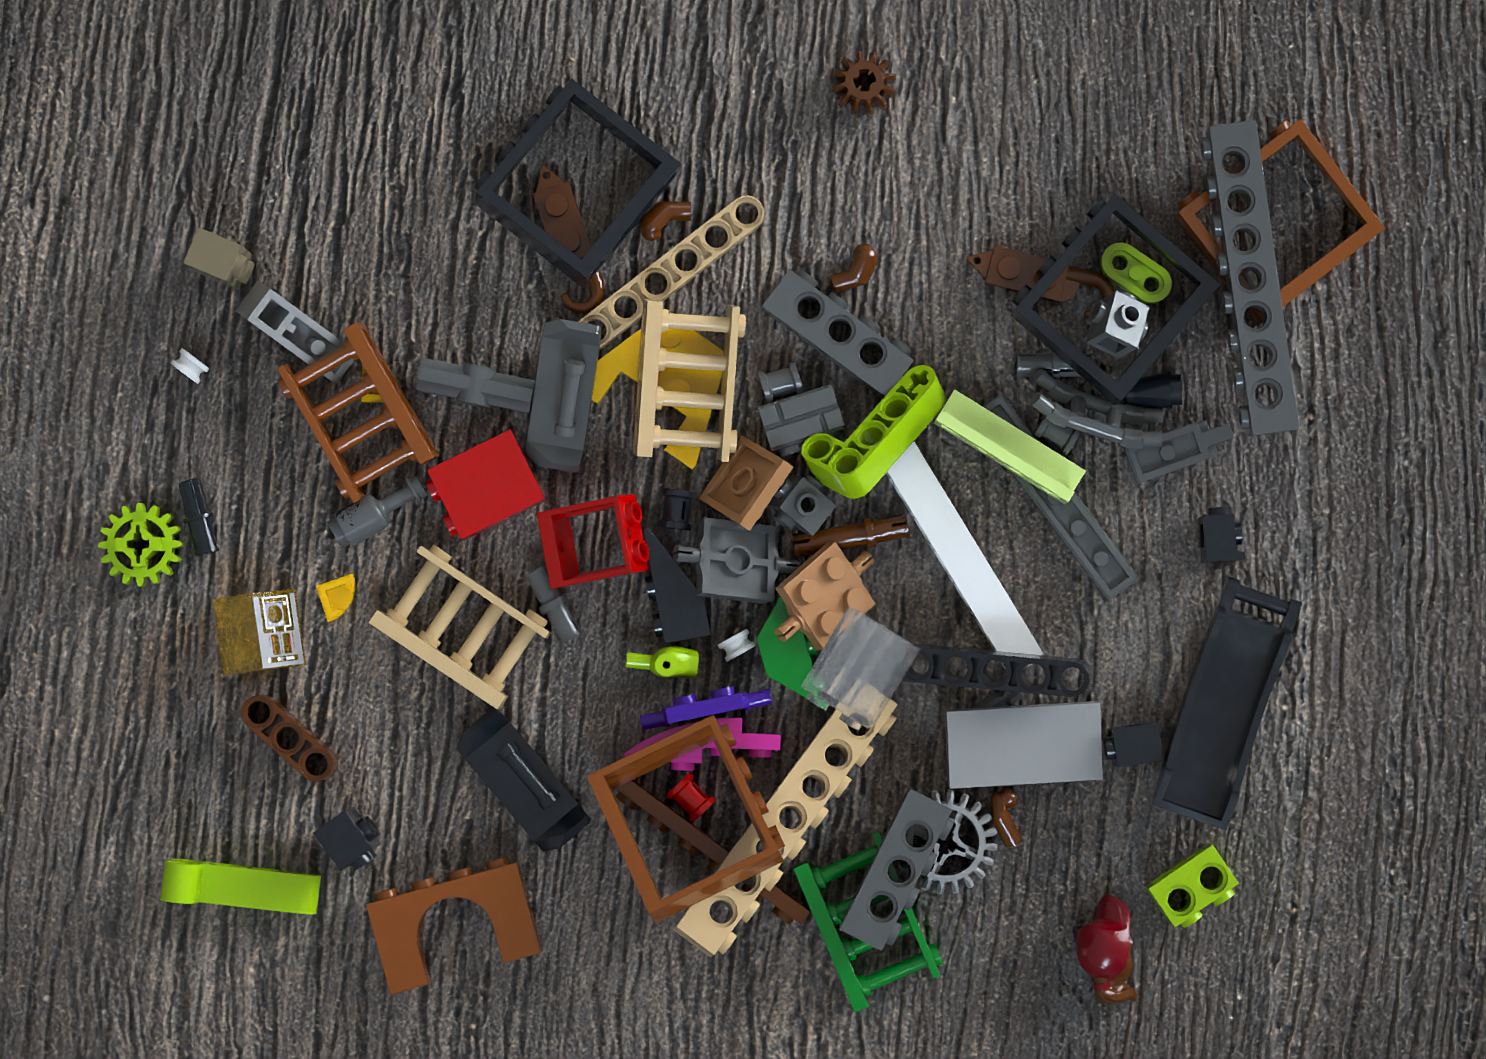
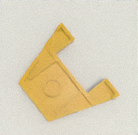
[592,329,724,470]

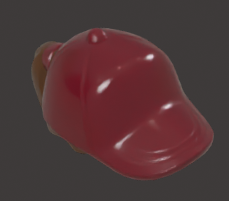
[1075,894,1137,1004]

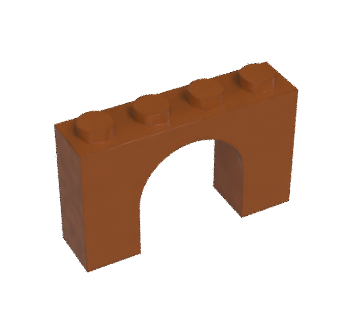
[366,856,543,995]

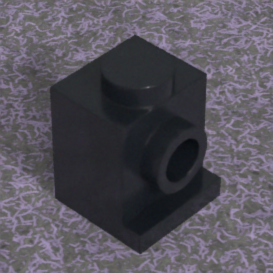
[1198,507,1245,563]

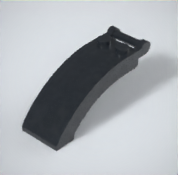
[1152,576,1302,830]

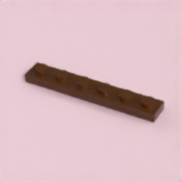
[615,780,810,925]

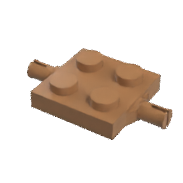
[774,542,875,651]

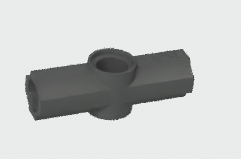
[416,358,536,414]

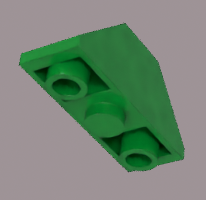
[757,596,827,703]

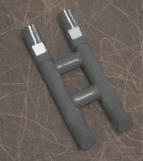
[1030,369,1163,449]

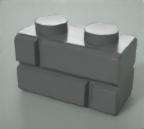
[757,384,845,458]

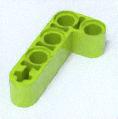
[801,365,947,499]
[160,859,321,914]

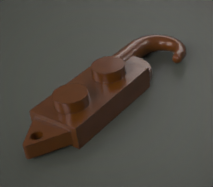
[533,165,605,314]
[966,245,1115,318]

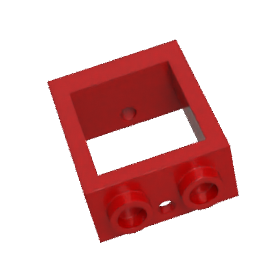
[536,494,649,589]

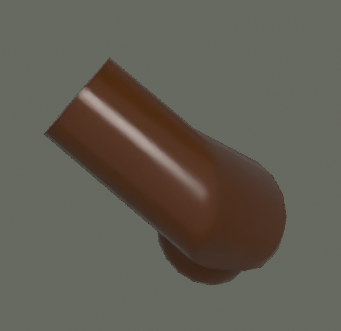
[640,202,691,241]
[830,243,878,294]
[990,787,1022,847]

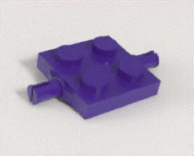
[640,686,772,731]

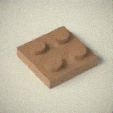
[698,436,793,531]

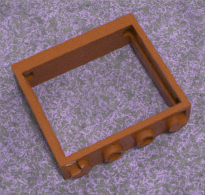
[1174,119,1385,325]
[586,715,785,923]

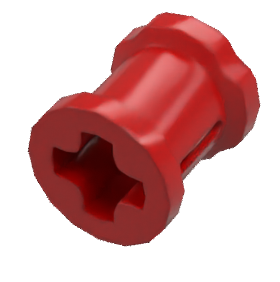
[665,772,716,823]

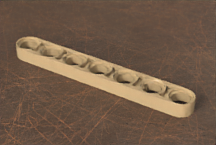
[578,195,764,351]

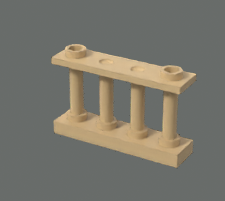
[633,299,746,462]
[369,544,552,709]

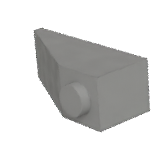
[235,280,354,384]

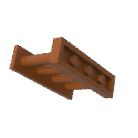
[277,322,439,503]

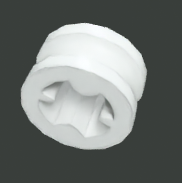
[170,348,210,384]
[718,629,757,662]

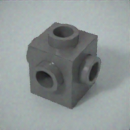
[1086,291,1149,358]
[768,474,836,536]

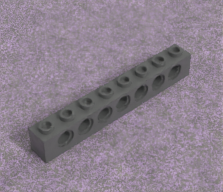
[1200,120,1300,437]

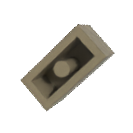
[183,227,254,290]

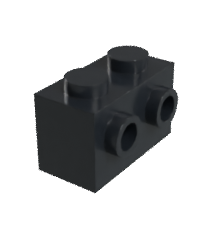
[313,807,381,872]

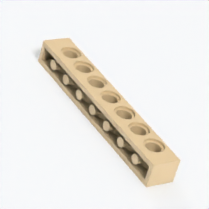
[673,677,898,958]

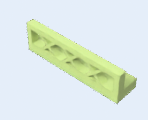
[934,390,1086,504]

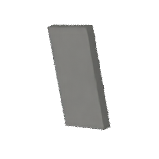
[945,701,1103,789]

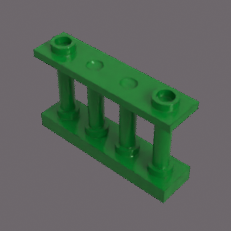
[793,830,944,1012]

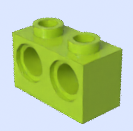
[1144,843,1239,928]

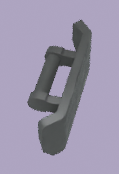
[525,319,601,472]

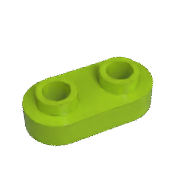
[1100,243,1172,304]

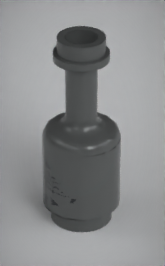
[327,475,428,548]

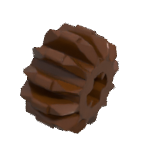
[832,50,896,117]

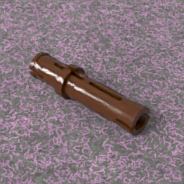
[792,513,910,558]

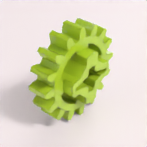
[98,503,184,587]

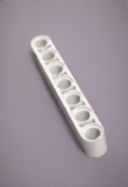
[886,442,1043,670]

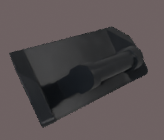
[456,707,591,852]

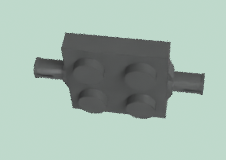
[673,517,801,604]

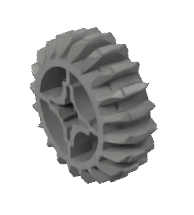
[899,789,998,894]

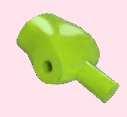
[625,646,699,679]

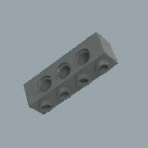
[762,269,914,399]
[839,787,955,951]

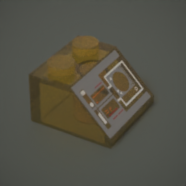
[213,589,307,676]

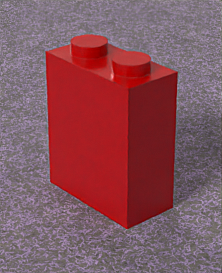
[425,429,547,541]

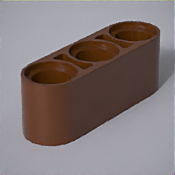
[241,695,338,782]

